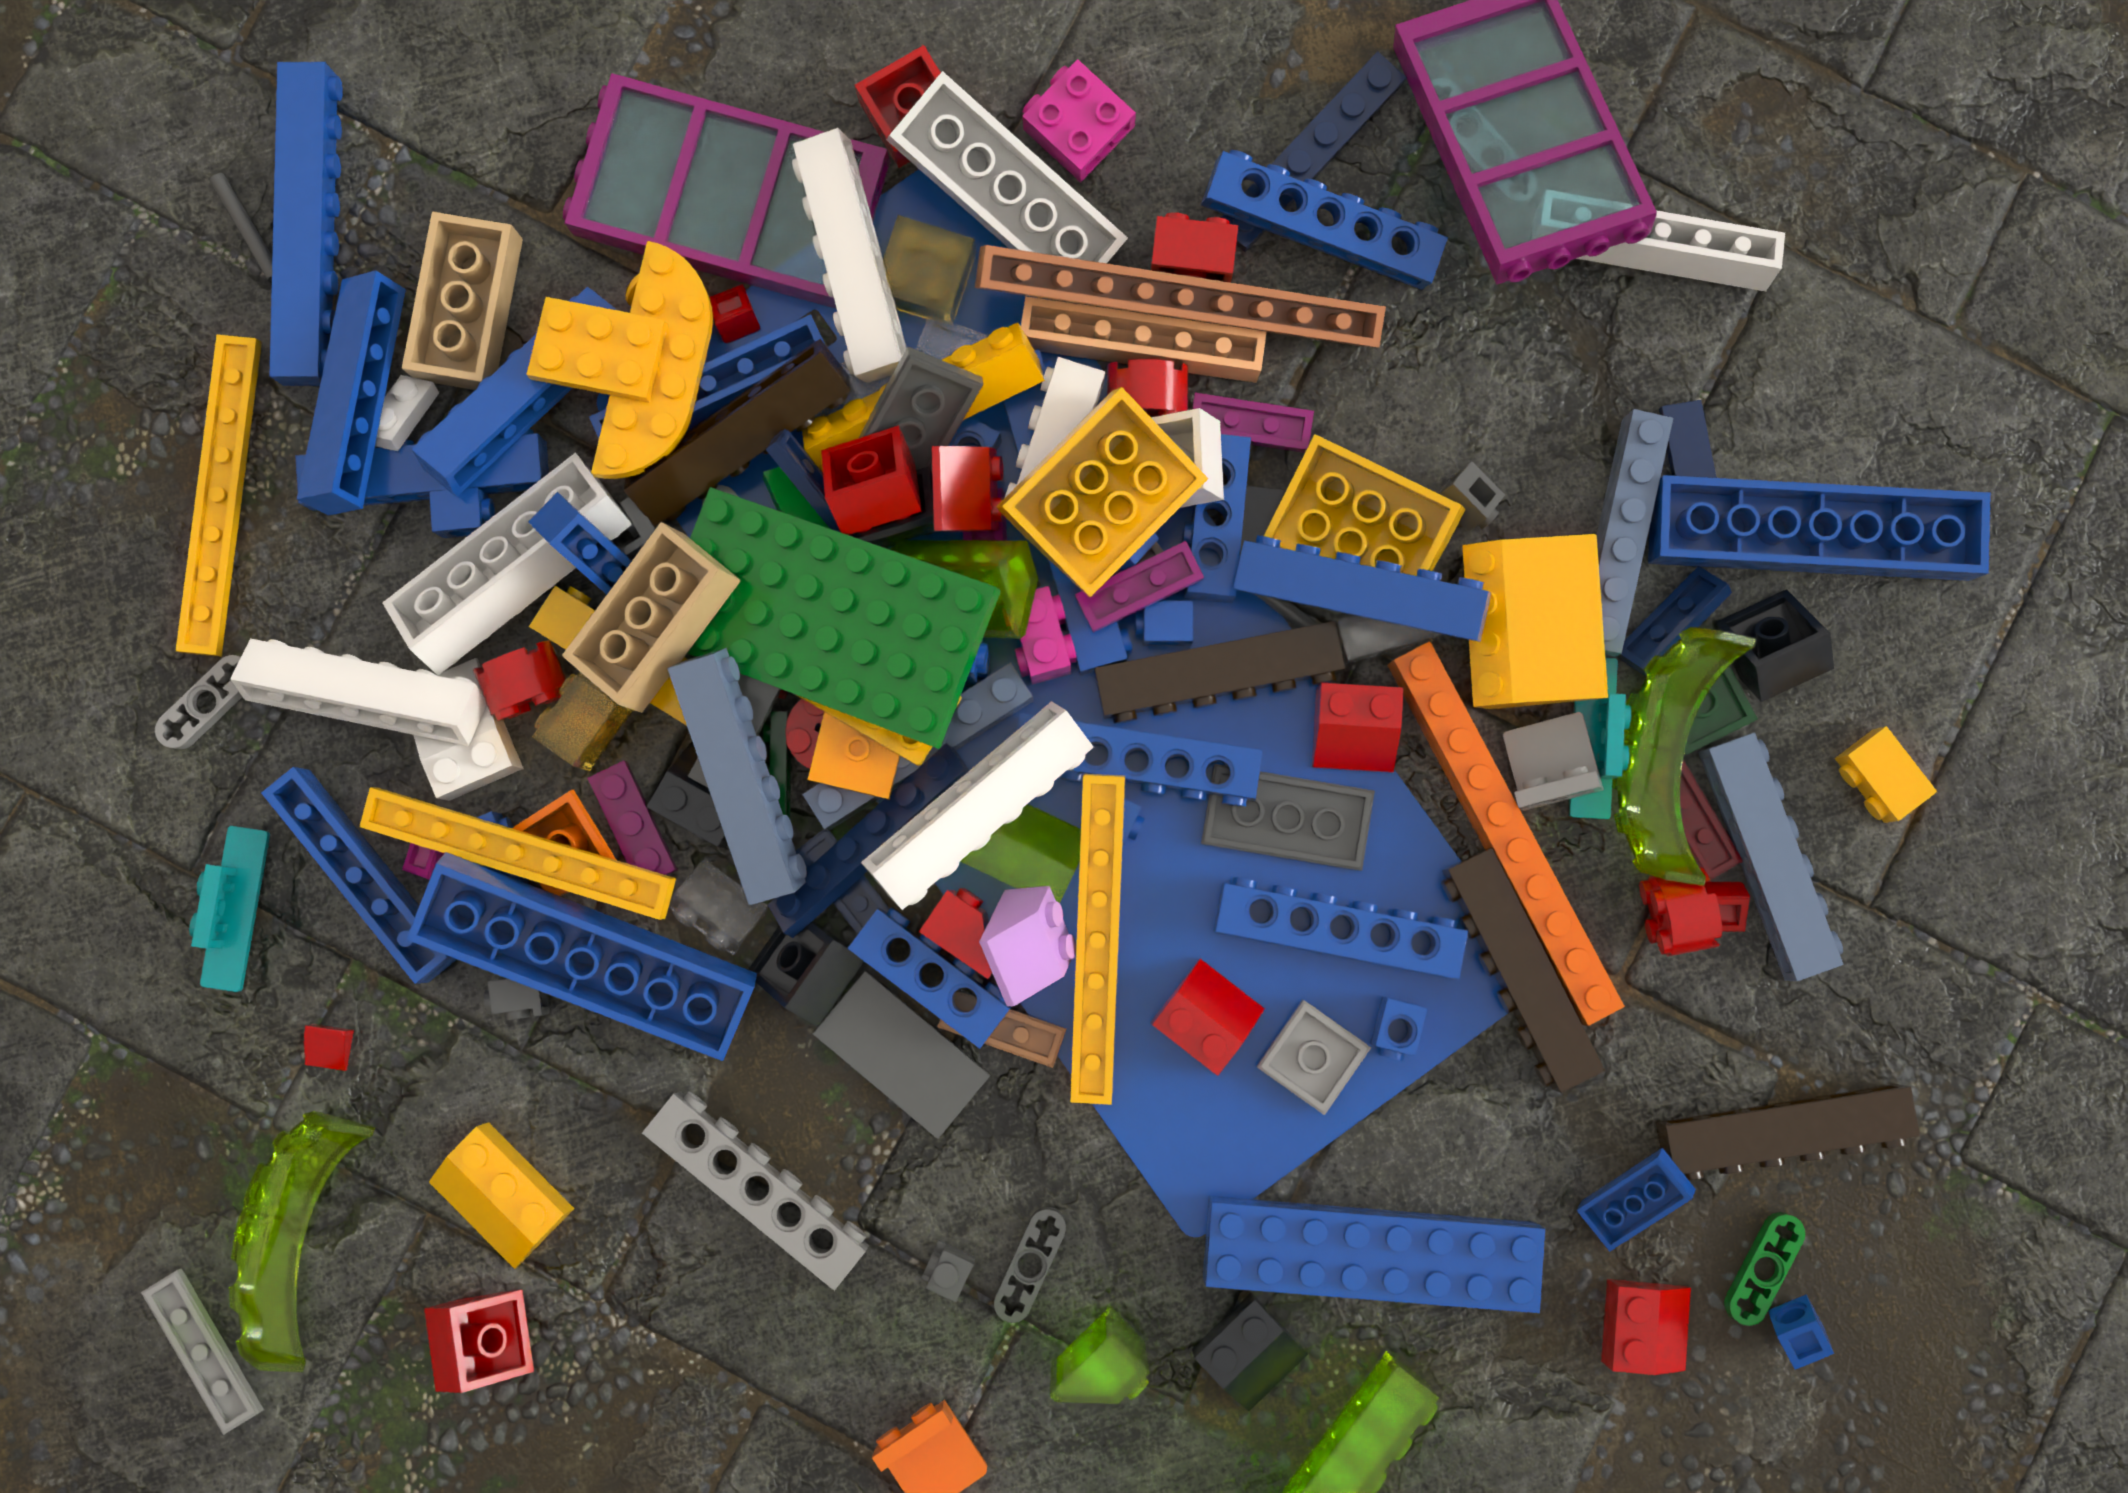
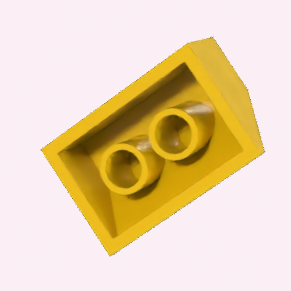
[429,1122,575,1269]

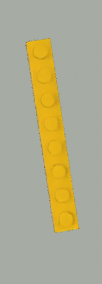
[176,334,262,657]
[1070,774,1125,1105]
[359,787,676,920]

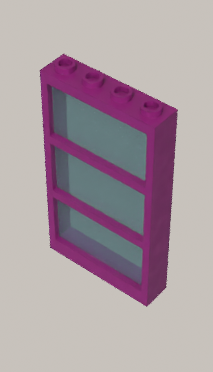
[1393,0,1657,285]
[563,73,890,309]

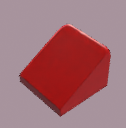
[709,284,760,343]
[1703,882,1750,932]
[304,1024,354,1071]

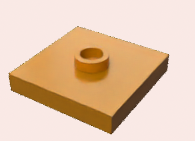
[808,712,900,800]

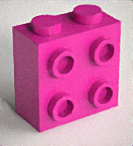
[1022,59,1136,183]
[1004,586,1077,685]

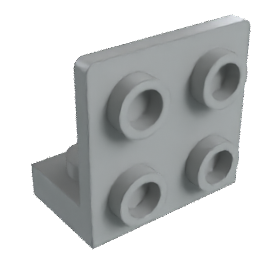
[1503,712,1604,811]

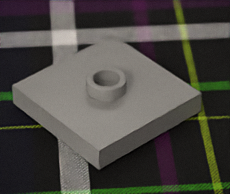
[1256,1000,1371,1115]

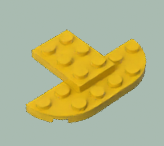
[526,241,713,479]

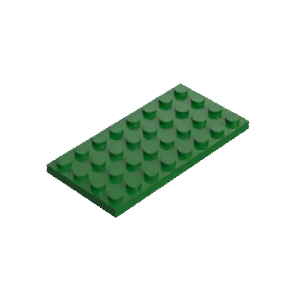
[687,487,1001,749]

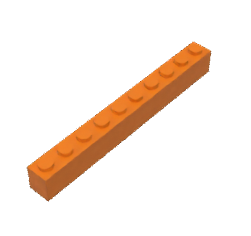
[1387,641,1625,1026]

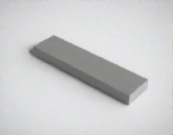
[141,1268,264,1435]

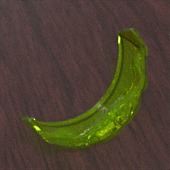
[1612,627,1756,886]
[229,1111,375,1372]

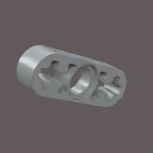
[155,655,242,749]

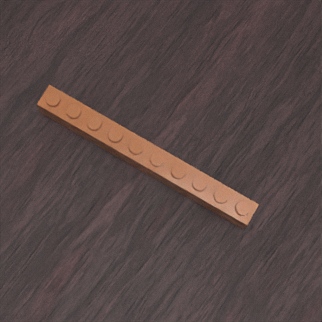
[975,245,1386,347]

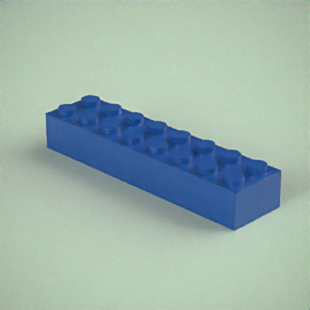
[1648,475,1991,581]
[406,852,757,1061]
[1203,1196,1545,1313]

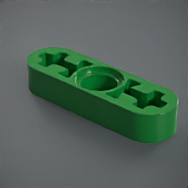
[1724,1212,1805,1326]

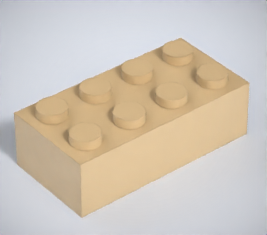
[402,212,523,390]
[562,522,741,713]

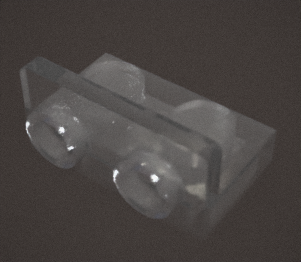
[670,859,769,955]

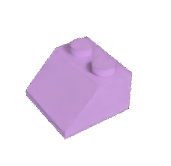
[979,886,1076,1006]

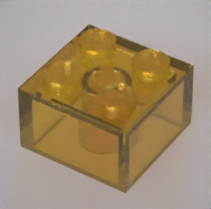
[883,215,977,327]
[532,671,633,771]

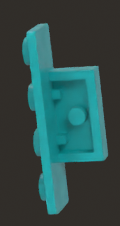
[1568,657,1631,820]
[189,826,270,992]

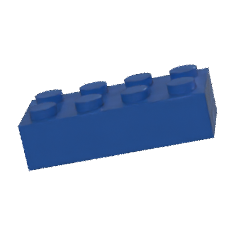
[1577,1148,1696,1252]

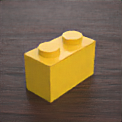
[1835,726,1937,823]

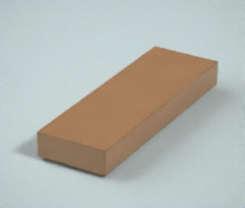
[937,990,1067,1068]

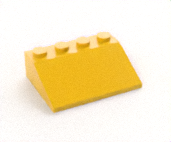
[996,387,1208,597]
[1264,434,1465,576]
[1462,534,1608,709]

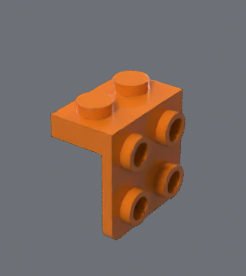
[872,1400,987,1493]

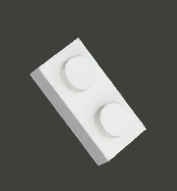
[375,375,439,451]

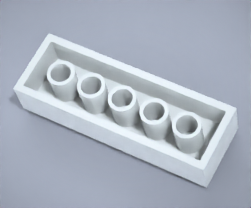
[886,71,1128,263]
[383,452,632,675]

